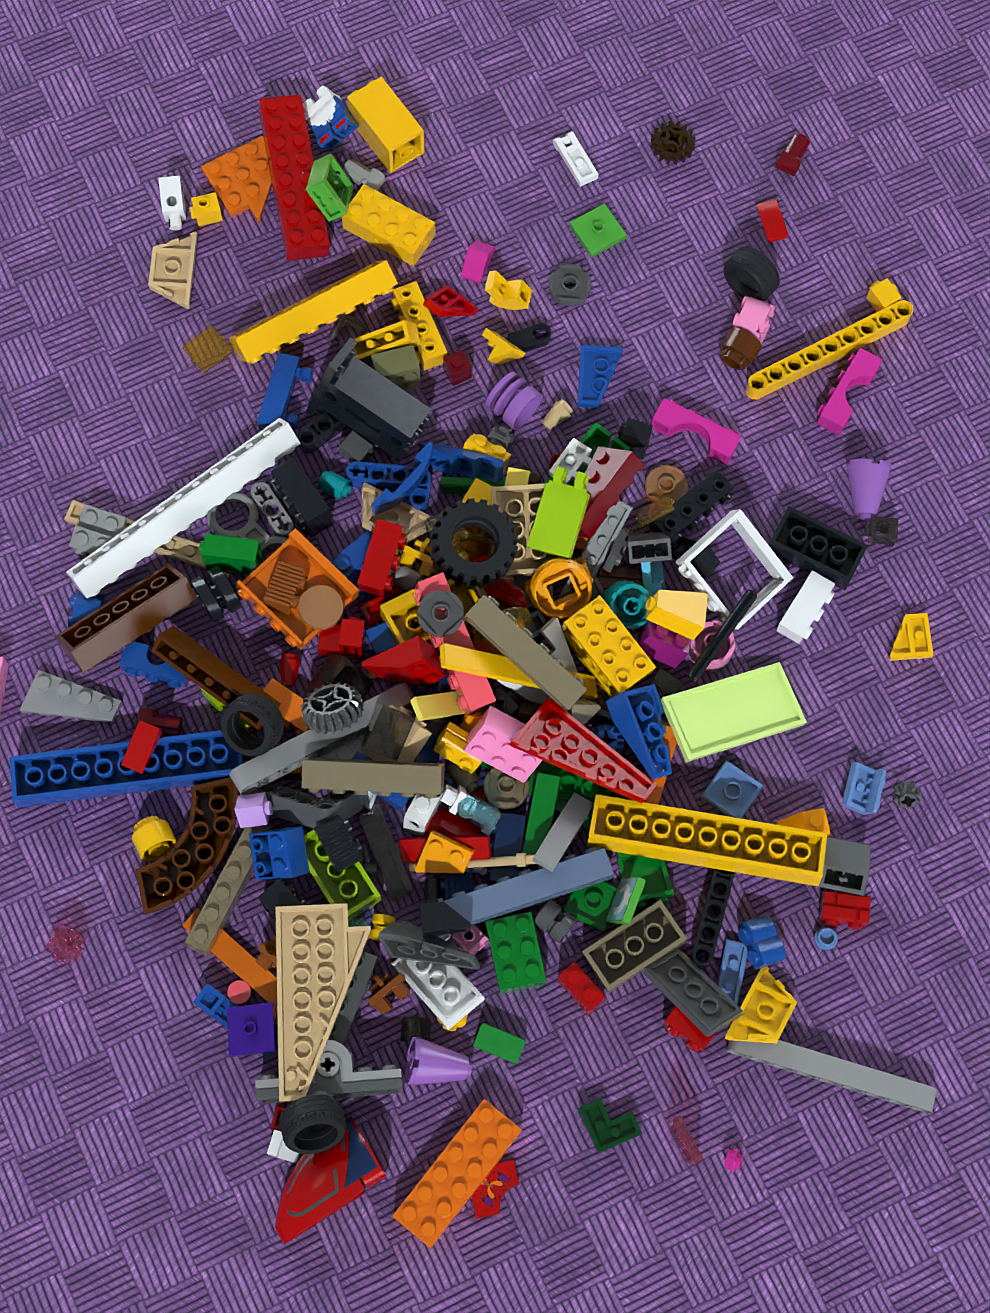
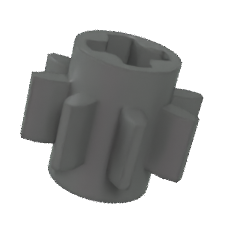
[488,424,515,450]
[892,780,922,809]

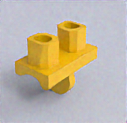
[400,537,436,577]

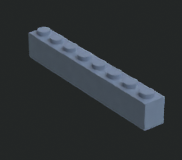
[435,847,614,937]

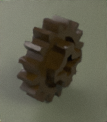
[651,121,696,165]

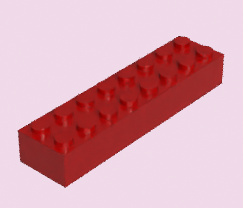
[258,95,330,261]

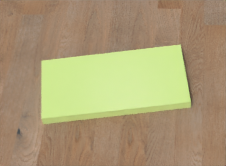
[661,662,807,762]

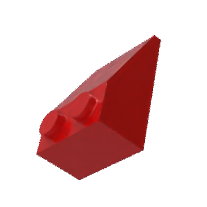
[361,635,447,685]

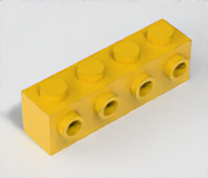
[391,281,448,371]

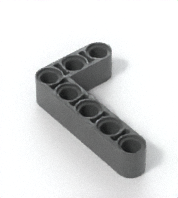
[240,783,363,828]

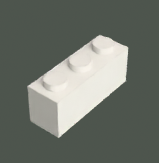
[776,571,835,644]

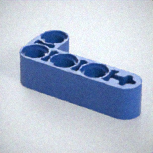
[346,461,431,513]

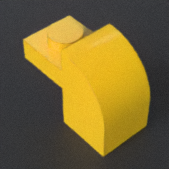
[485,270,532,310]

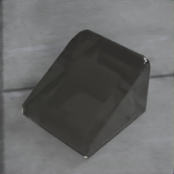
[400,1018,431,1042]

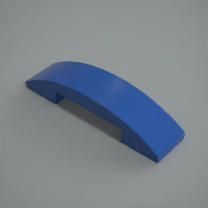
[372,442,433,515]
[193,983,278,1059]

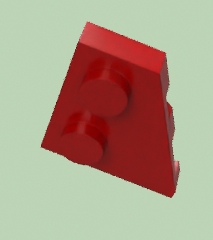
[423,285,479,317]

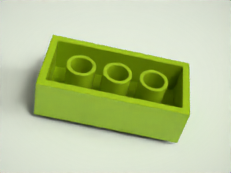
[304,829,382,922]

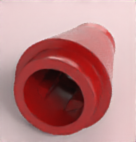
[279,653,301,687]

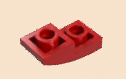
[756,199,788,243]

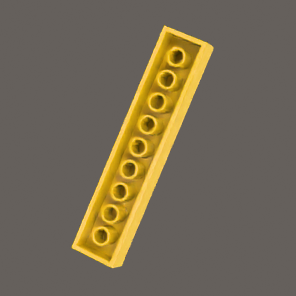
[587,794,827,886]

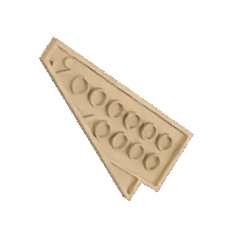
[276,903,371,1102]

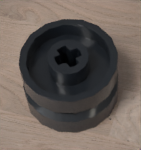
[190,565,242,623]

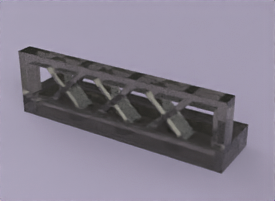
[358,803,413,901]

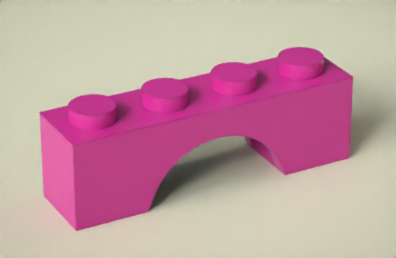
[817,348,883,436]
[651,398,741,465]

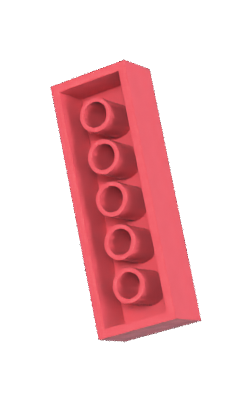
[412,573,496,715]

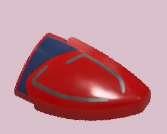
[275,1117,387,1245]

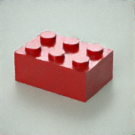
[357,519,407,598]

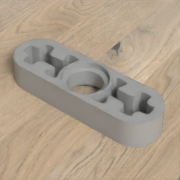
[251,482,294,538]

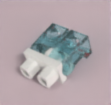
[440,784,501,835]

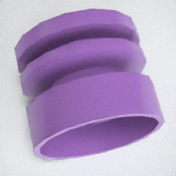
[485,371,543,430]

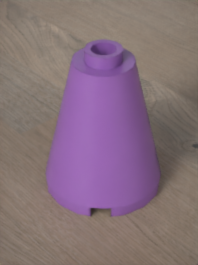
[847,459,891,520]
[405,1037,472,1085]

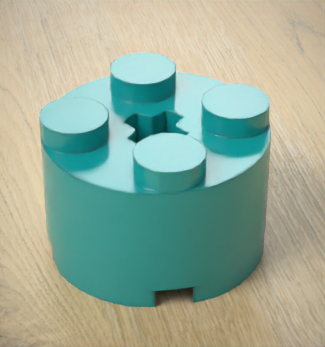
[603,580,652,629]

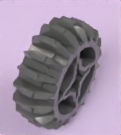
[301,682,364,734]

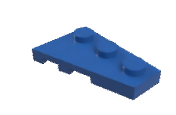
[577,345,624,408]

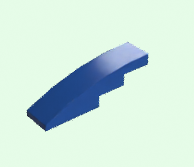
[419,442,504,483]

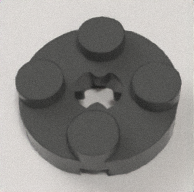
[549,264,591,306]
[417,591,464,638]

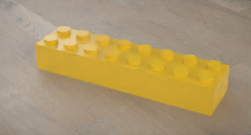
[229,260,398,364]

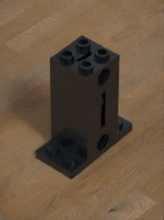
[305,338,431,460]

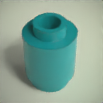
[318,471,352,500]

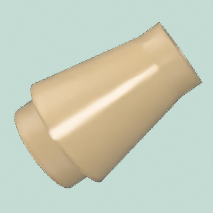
[541,399,573,430]

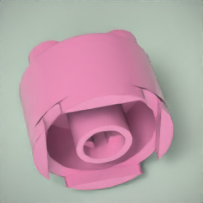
[732,296,775,344]
[688,621,735,672]

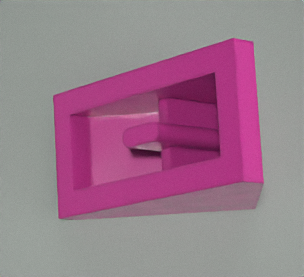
[461,240,496,284]

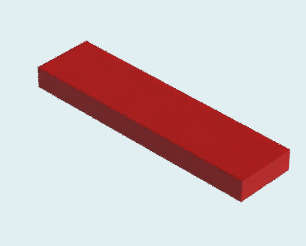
[399,834,492,862]

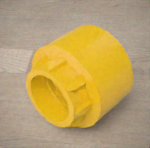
[132,816,177,862]

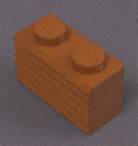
[263,560,308,615]

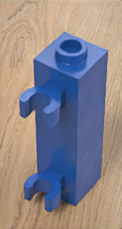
[257,352,313,431]

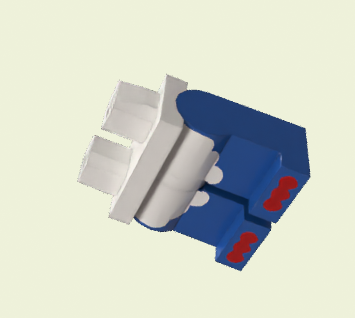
[303,86,359,152]

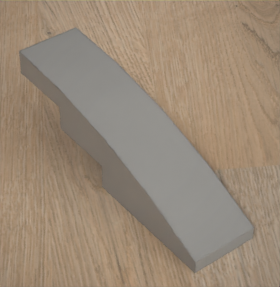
[532,792,594,872]

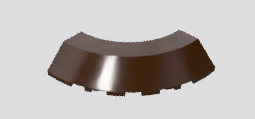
[135,777,238,915]

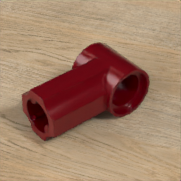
[775,134,810,176]
[135,708,183,736]

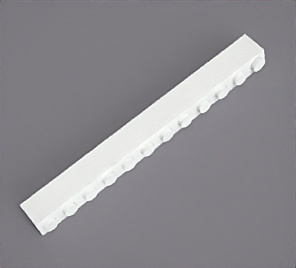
[66,418,301,599]

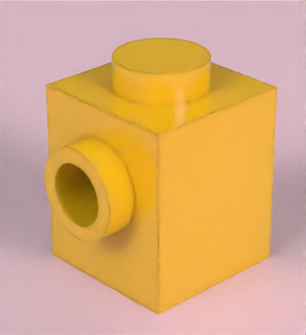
[189,192,223,226]
[866,278,902,312]

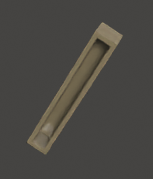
[463,595,587,711]
[302,757,445,798]
[185,825,272,958]

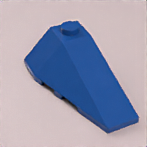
[331,530,373,602]
[605,684,672,780]

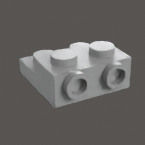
[69,504,128,556]

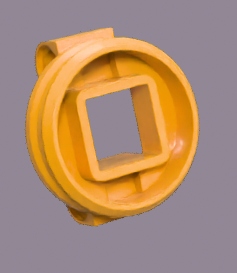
[524,558,594,619]

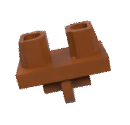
[256,936,277,970]
[367,973,410,1015]

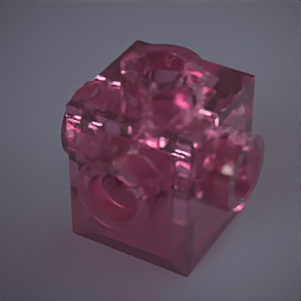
[44,924,85,964]

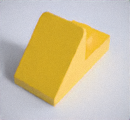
[482,328,526,365]

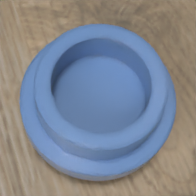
[814,927,838,950]

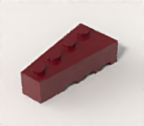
[578,446,645,539]

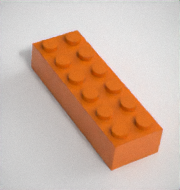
[392,1099,522,1249]

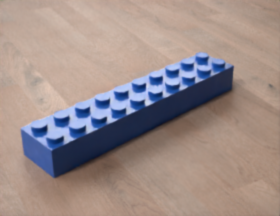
[9,730,245,808]

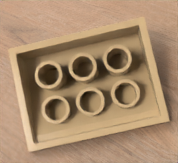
[491,484,562,577]

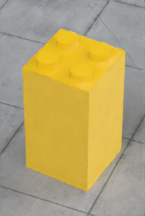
[347,76,424,173]

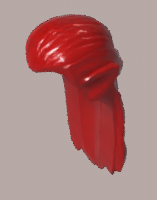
[473,555,528,613]

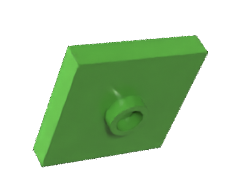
[569,203,627,258]

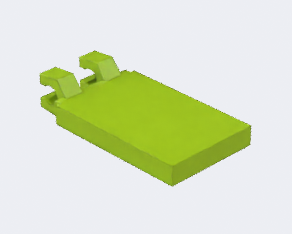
[527,466,590,559]

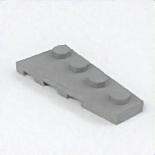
[20,670,122,723]

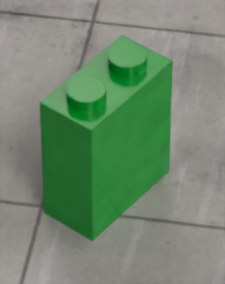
[199,534,263,576]

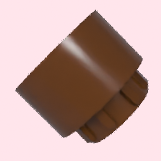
[719,327,762,370]

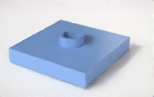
[700,760,764,819]

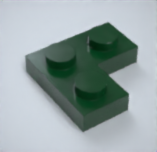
[578,1098,642,1154]

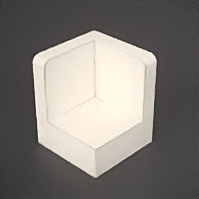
[267,1130,300,1163]

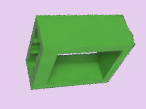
[306,154,354,222]

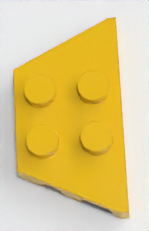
[725,966,797,1044]

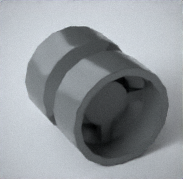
[534,899,577,943]

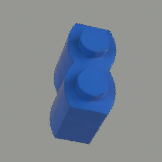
[738,914,787,970]

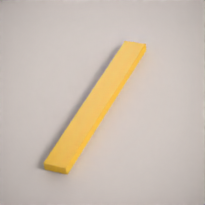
[440,643,597,700]

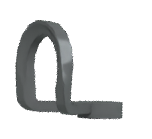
[328,313,368,340]

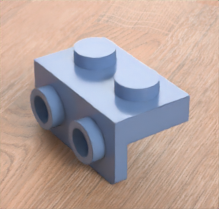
[841,762,886,815]

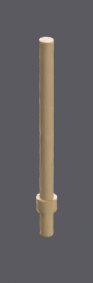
[409,853,537,872]

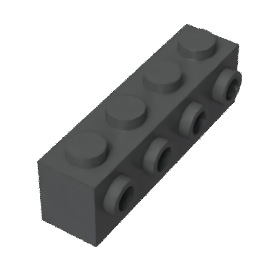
[329,951,378,1046]

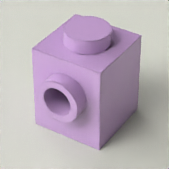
[235,792,273,828]

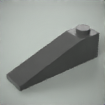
[378,921,480,970]

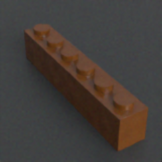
[151,625,281,730]

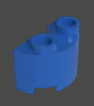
[68,593,105,628]

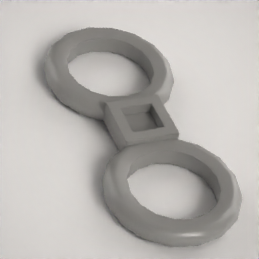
[207,492,289,553]

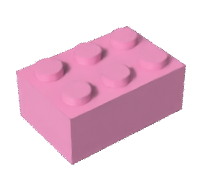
[464,706,542,783]

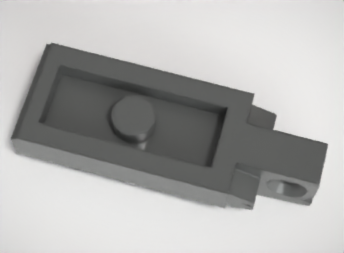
[603,526,633,572]

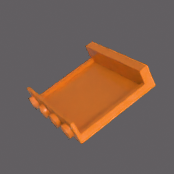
[237,528,359,650]

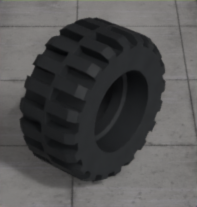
[429,498,518,590]

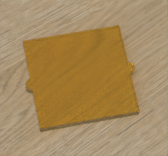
[182,326,234,374]
[635,494,675,527]

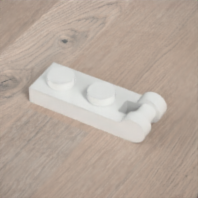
[553,131,599,187]

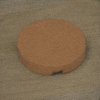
[644,465,688,507]
[299,585,343,630]

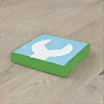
[605,877,646,925]

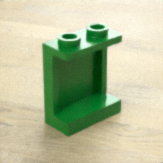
[615,852,674,909]

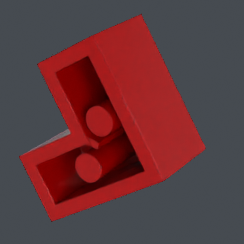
[317,617,366,660]

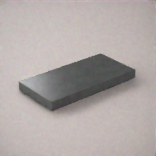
[643,948,743,1037]

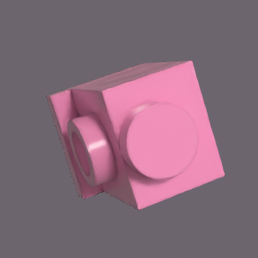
[452,925,488,955]

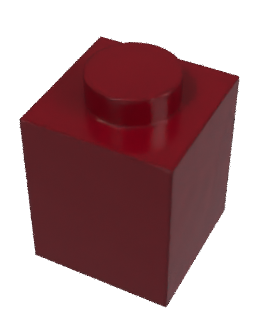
[443,350,472,386]

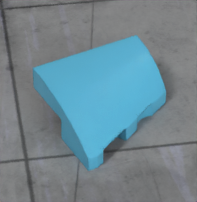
[641,561,665,597]

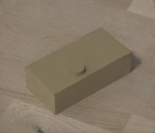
[582,900,687,994]

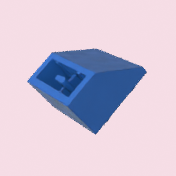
[249,826,309,880]

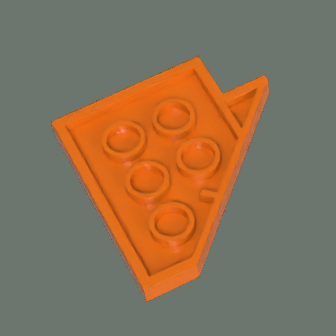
[201,136,272,222]

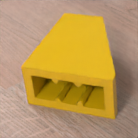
[645,590,708,640]

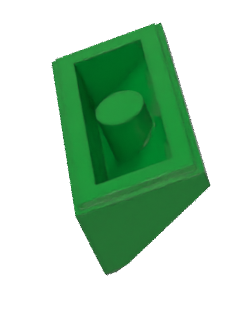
[473,1023,526,1065]

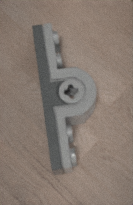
[255,1040,404,1104]

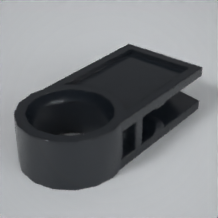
[507,323,551,352]

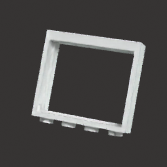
[676,509,793,630]

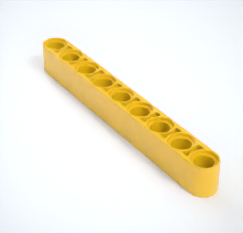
[746,300,913,400]

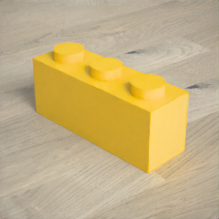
[353,320,421,365]

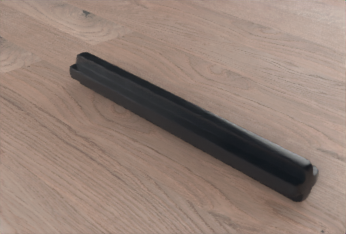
[687,589,757,682]

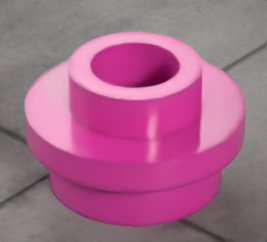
[724,1148,743,1173]

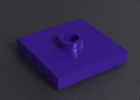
[227,1002,277,1057]

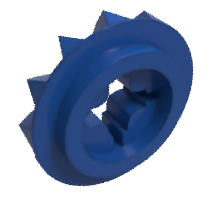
[591,724,625,754]

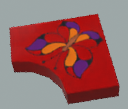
[472,1160,519,1219]

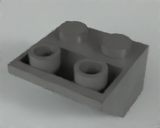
[818,836,870,896]

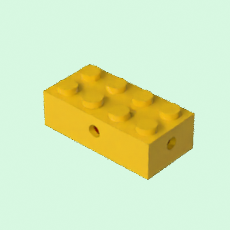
[342,184,436,267]

